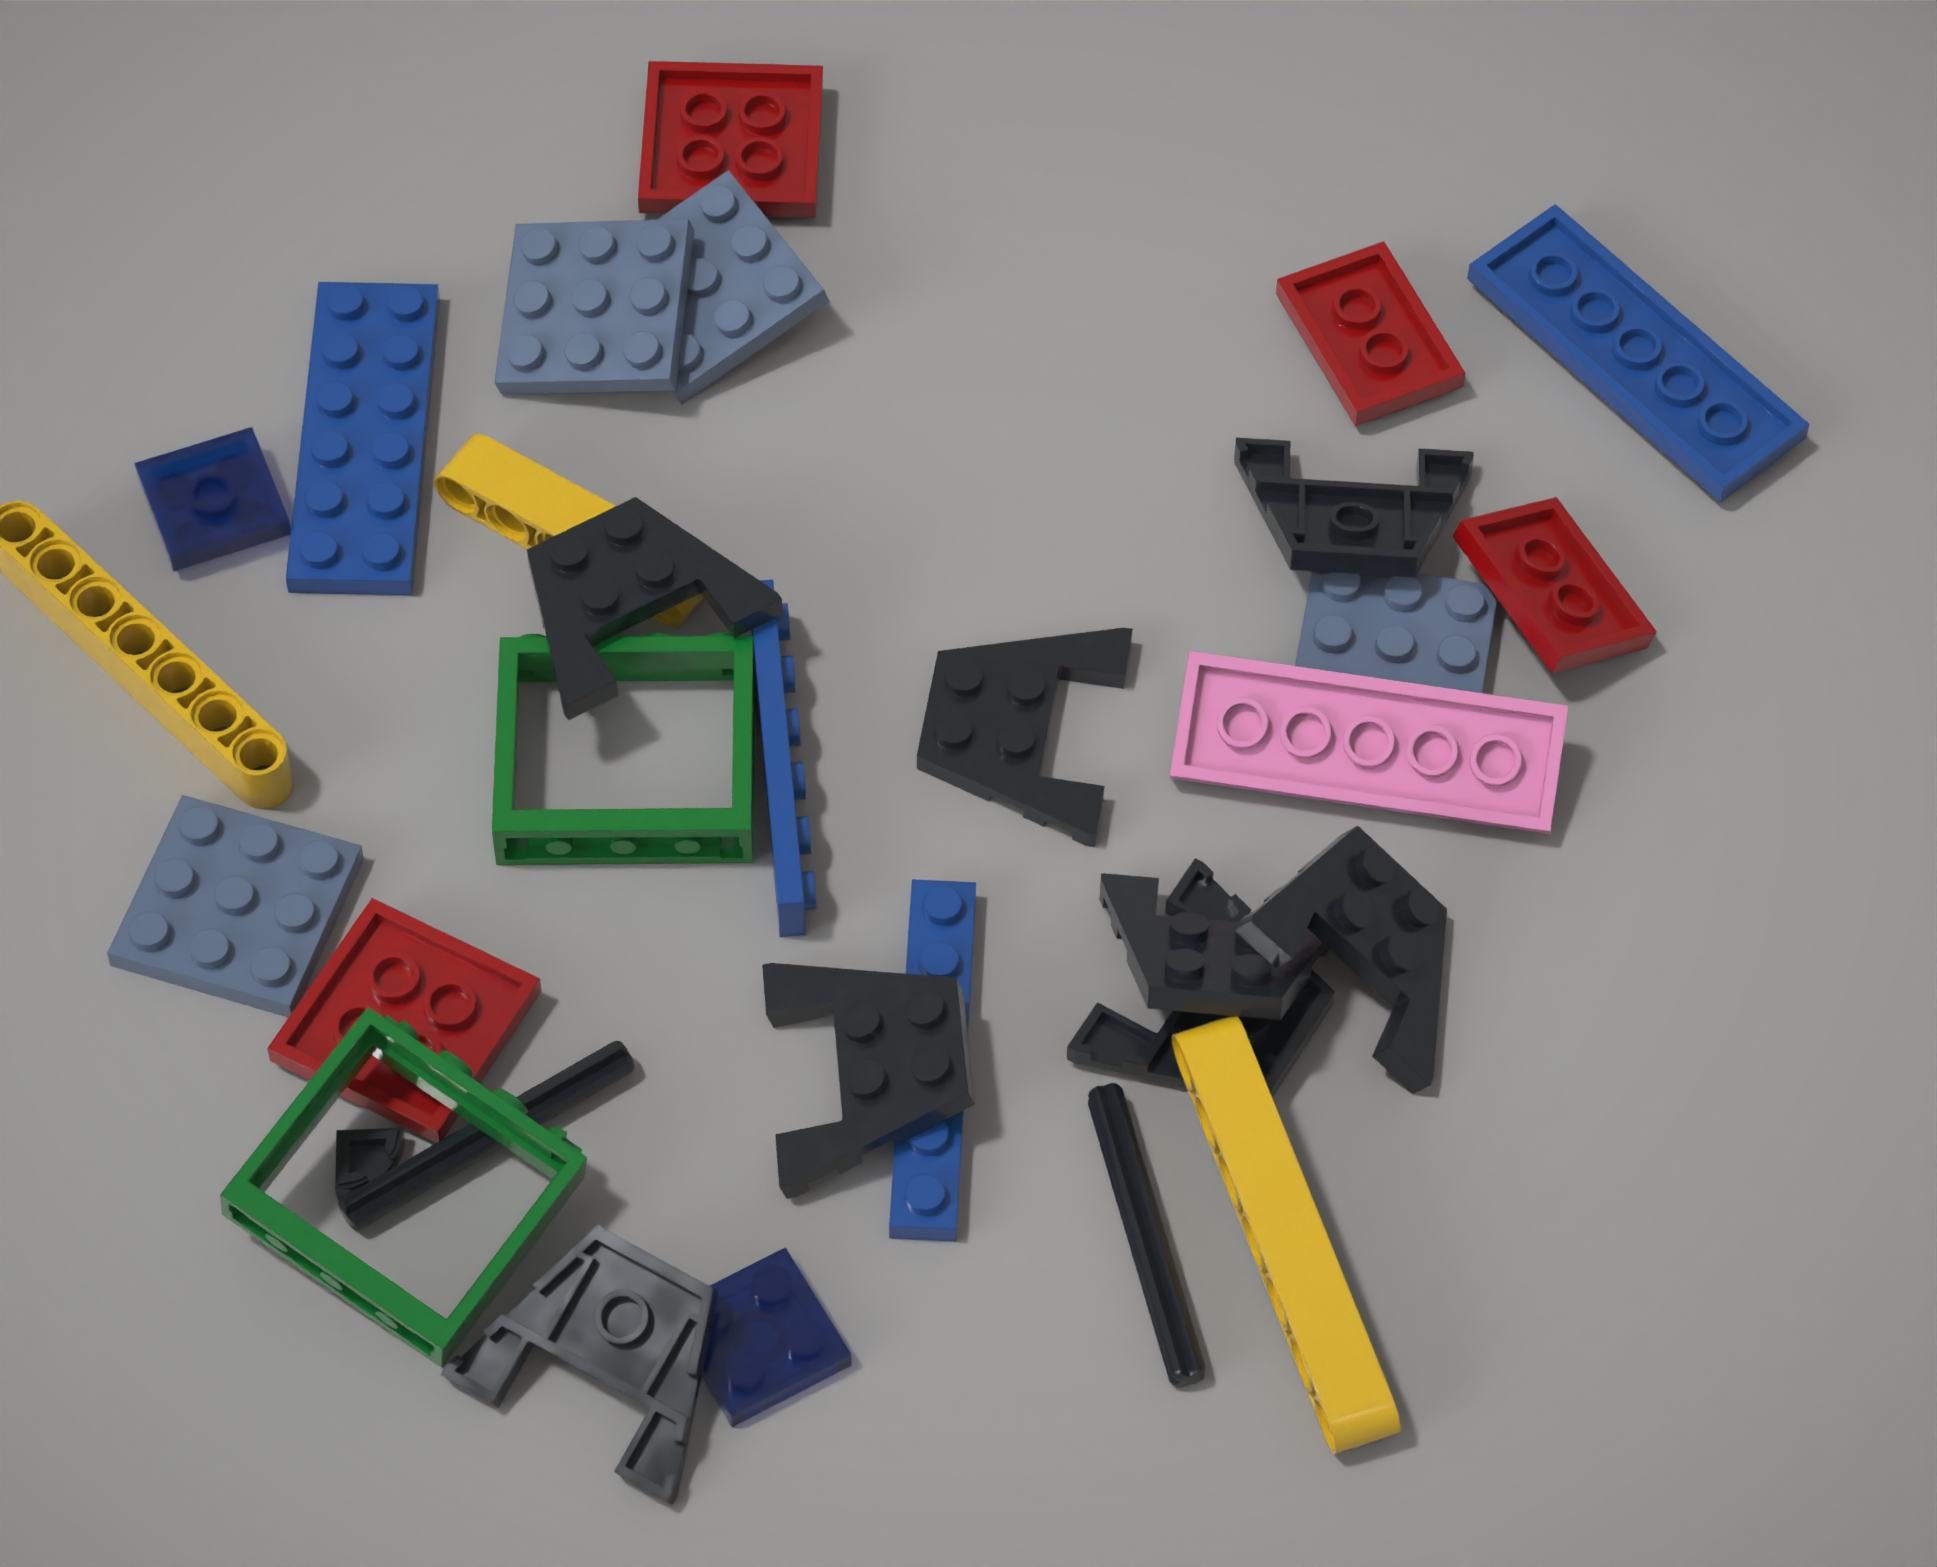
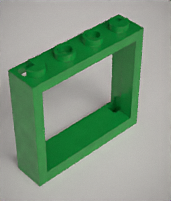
[492,632,755,865]
[220,1007,587,1368]

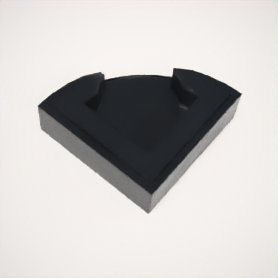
[335,1128,405,1200]

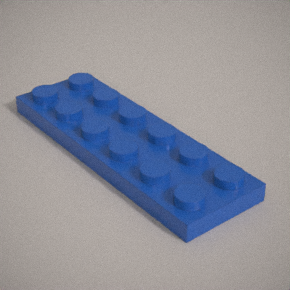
[1467,204,1810,502]
[286,282,440,595]

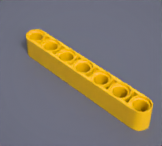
[0,501,294,809]
[1172,1016,1401,1455]

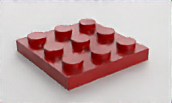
[638,61,823,218]
[267,898,542,1143]

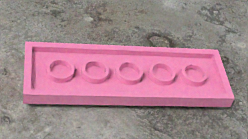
[1170,651,1568,834]

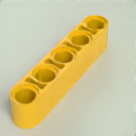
[434,434,704,627]

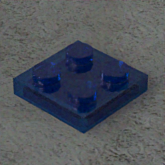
[134,427,291,572]
[702,1247,852,1427]

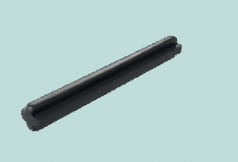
[338,1041,635,1230]
[1088,1083,1206,1387]

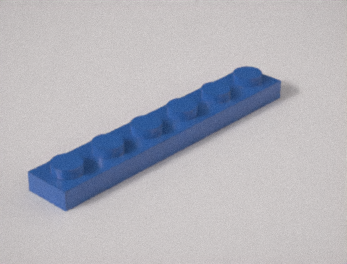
[751,579,817,937]
[889,879,976,1242]

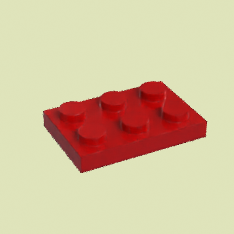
[1276,241,1465,426]
[1452,497,1657,674]

